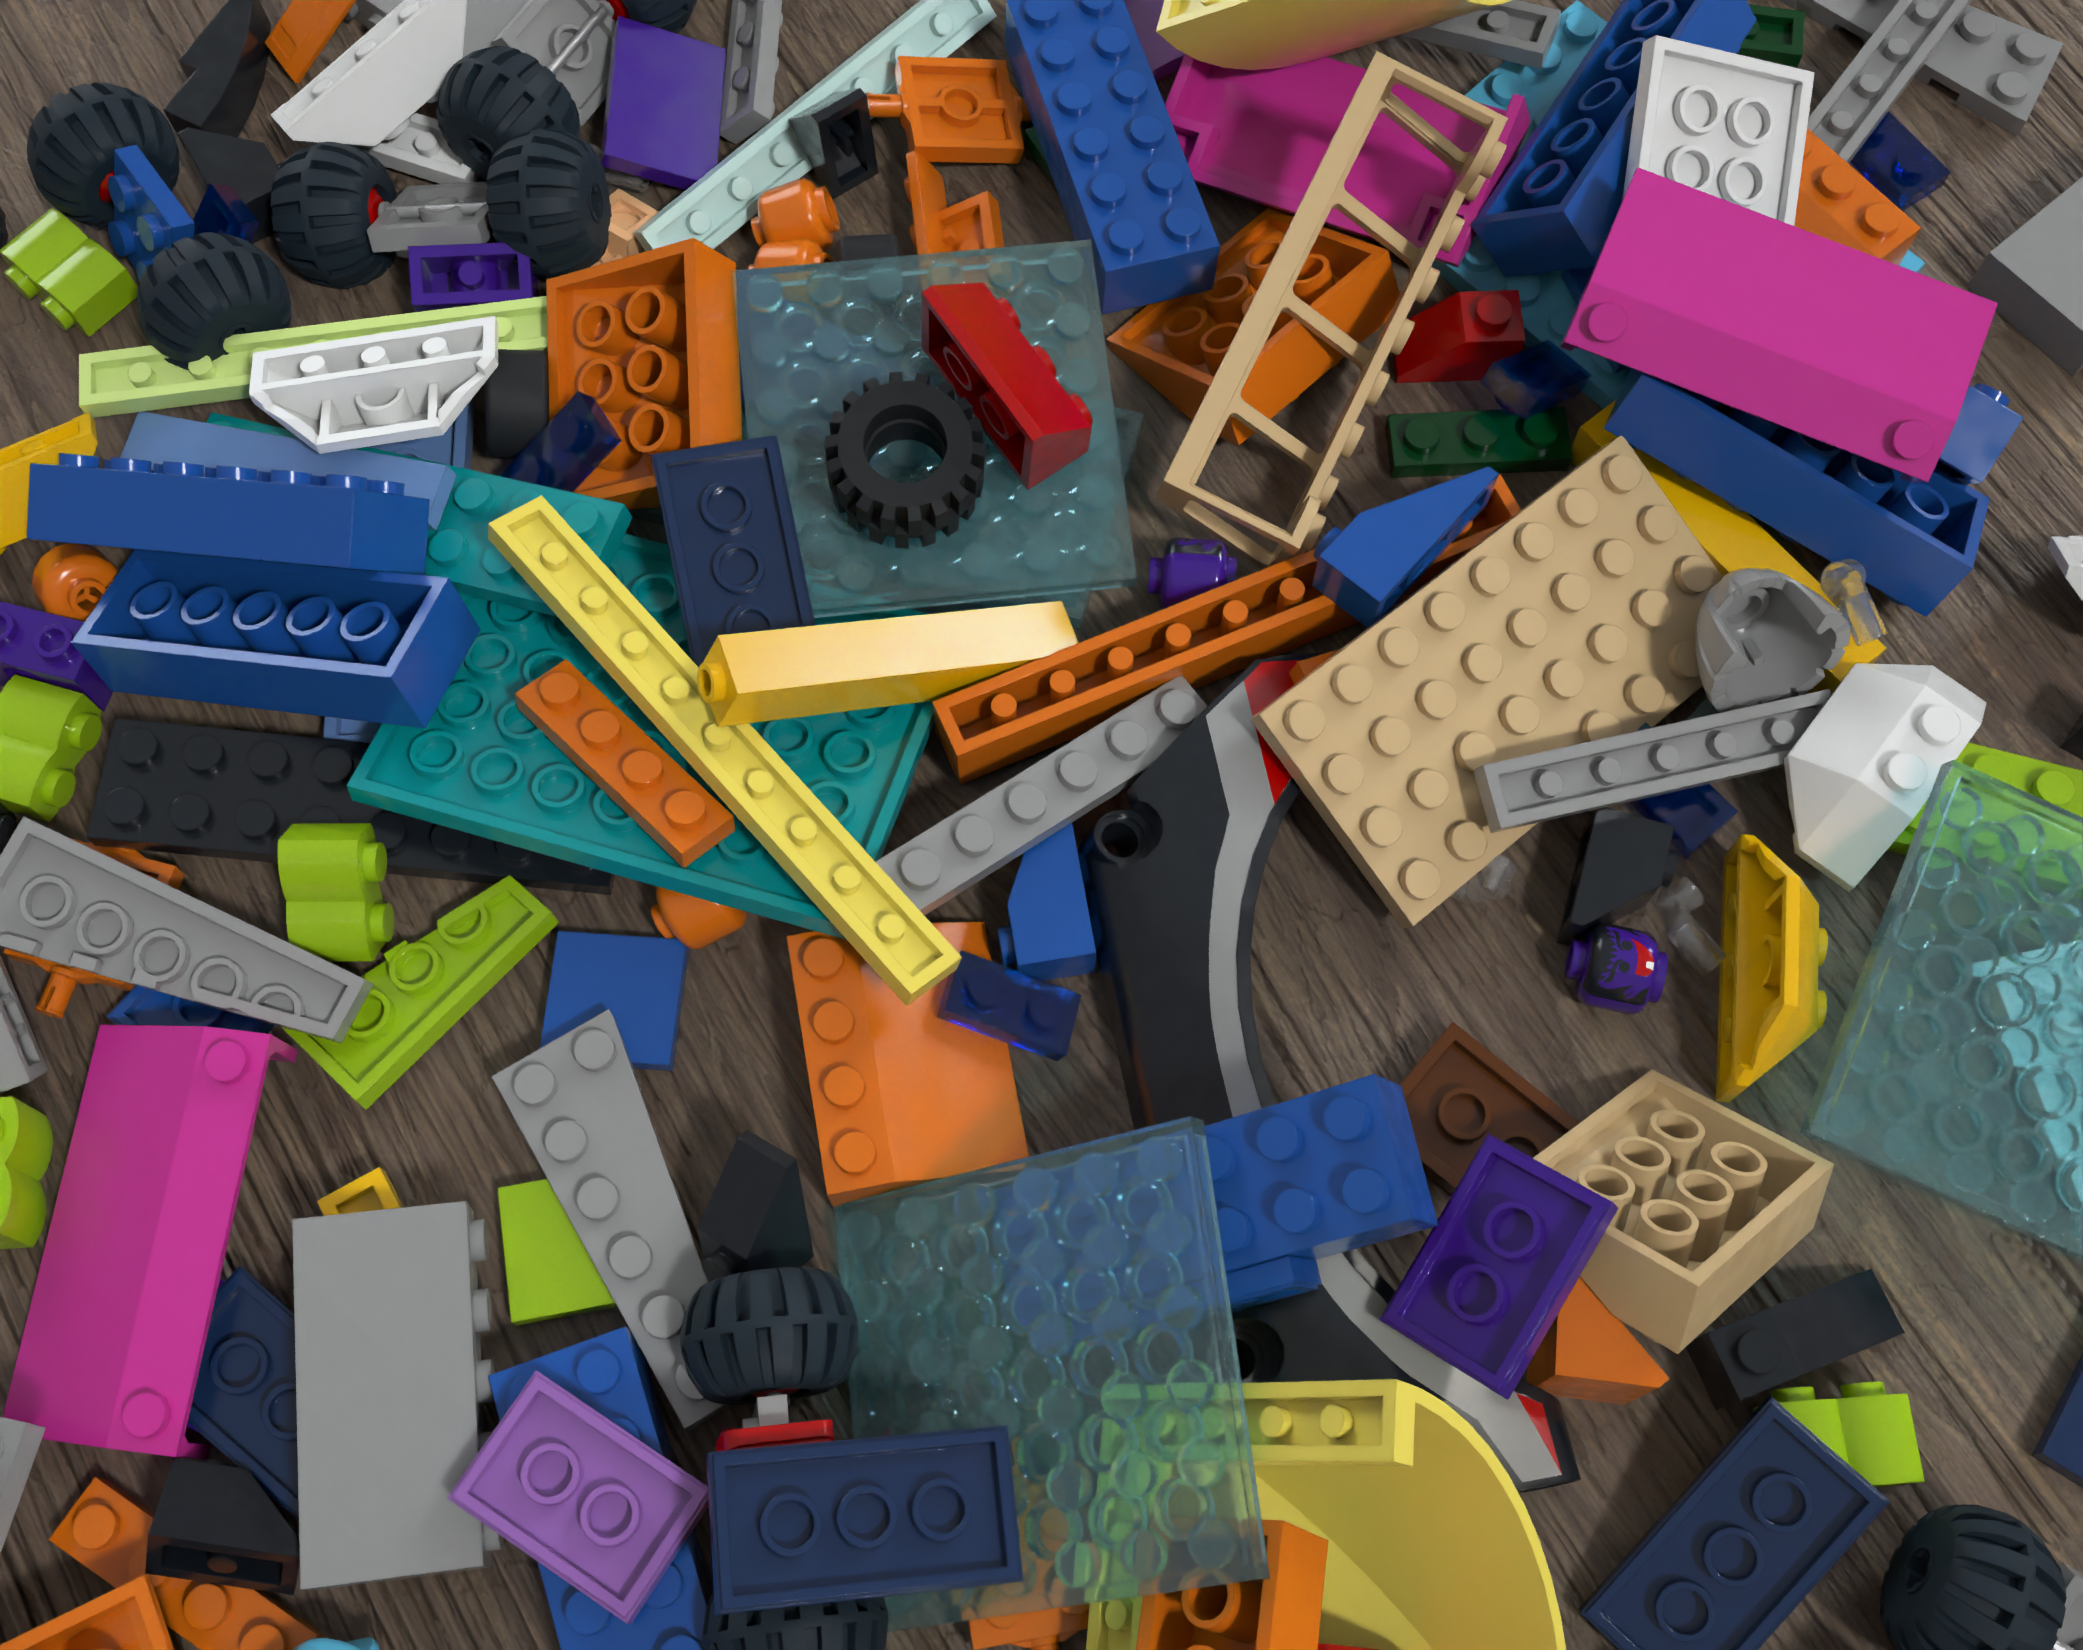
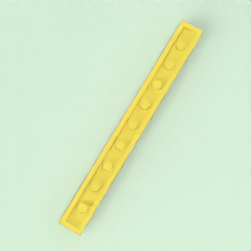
[488,495,962,1006]

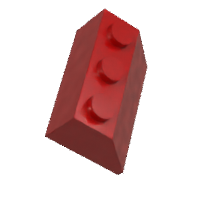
[922,282,1093,491]

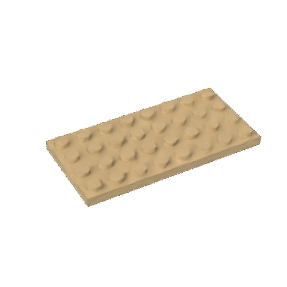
[1250,435,1723,928]

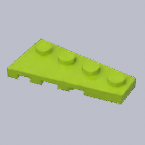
[280,875,559,1110]

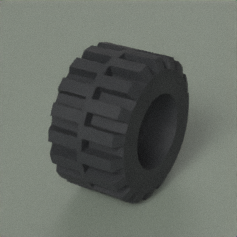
[825,371,986,549]

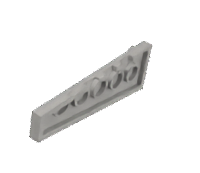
[1779,0,2064,136]
[0,816,374,1043]
[491,1009,731,1432]

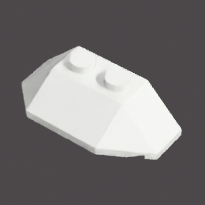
[271,0,467,146]
[249,316,499,454]
[1784,663,1987,892]

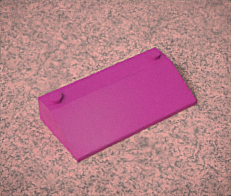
[1165,54,1531,267]
[1560,167,1998,483]
[3,1025,298,1459]

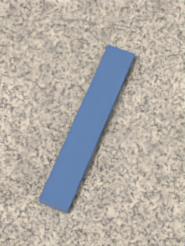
[120,412,457,531]

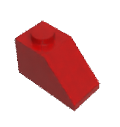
[1393,290,1525,383]

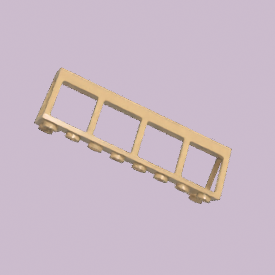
[1155,51,1508,569]

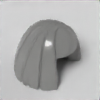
[1695,568,1851,713]

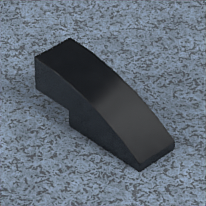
[163,0,271,147]

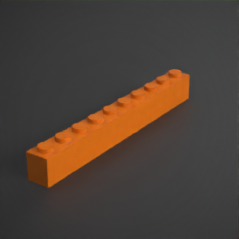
[932,474,1521,784]

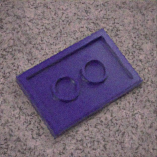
[600,16,726,190]
[1379,1134,1619,1400]

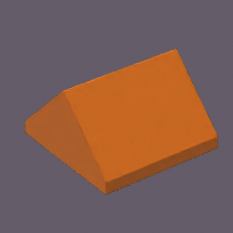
[1527,1276,1670,1405]

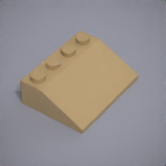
[1533,1069,1834,1354]

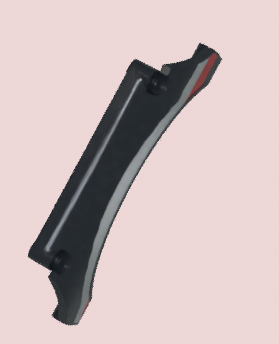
[1077,653,1581,1494]

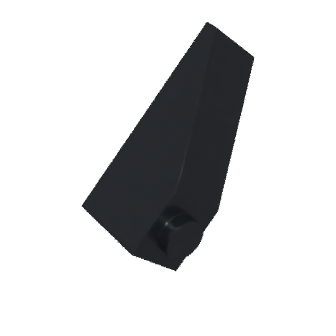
[1686,1268,1905,1410]

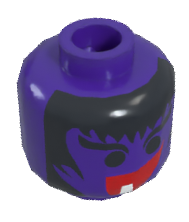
[1148,537,1237,610]
[1564,923,1668,1015]

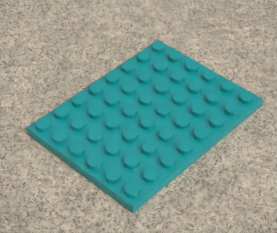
[347,534,934,940]

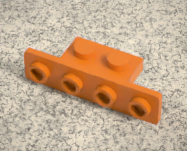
[904,150,1011,331]

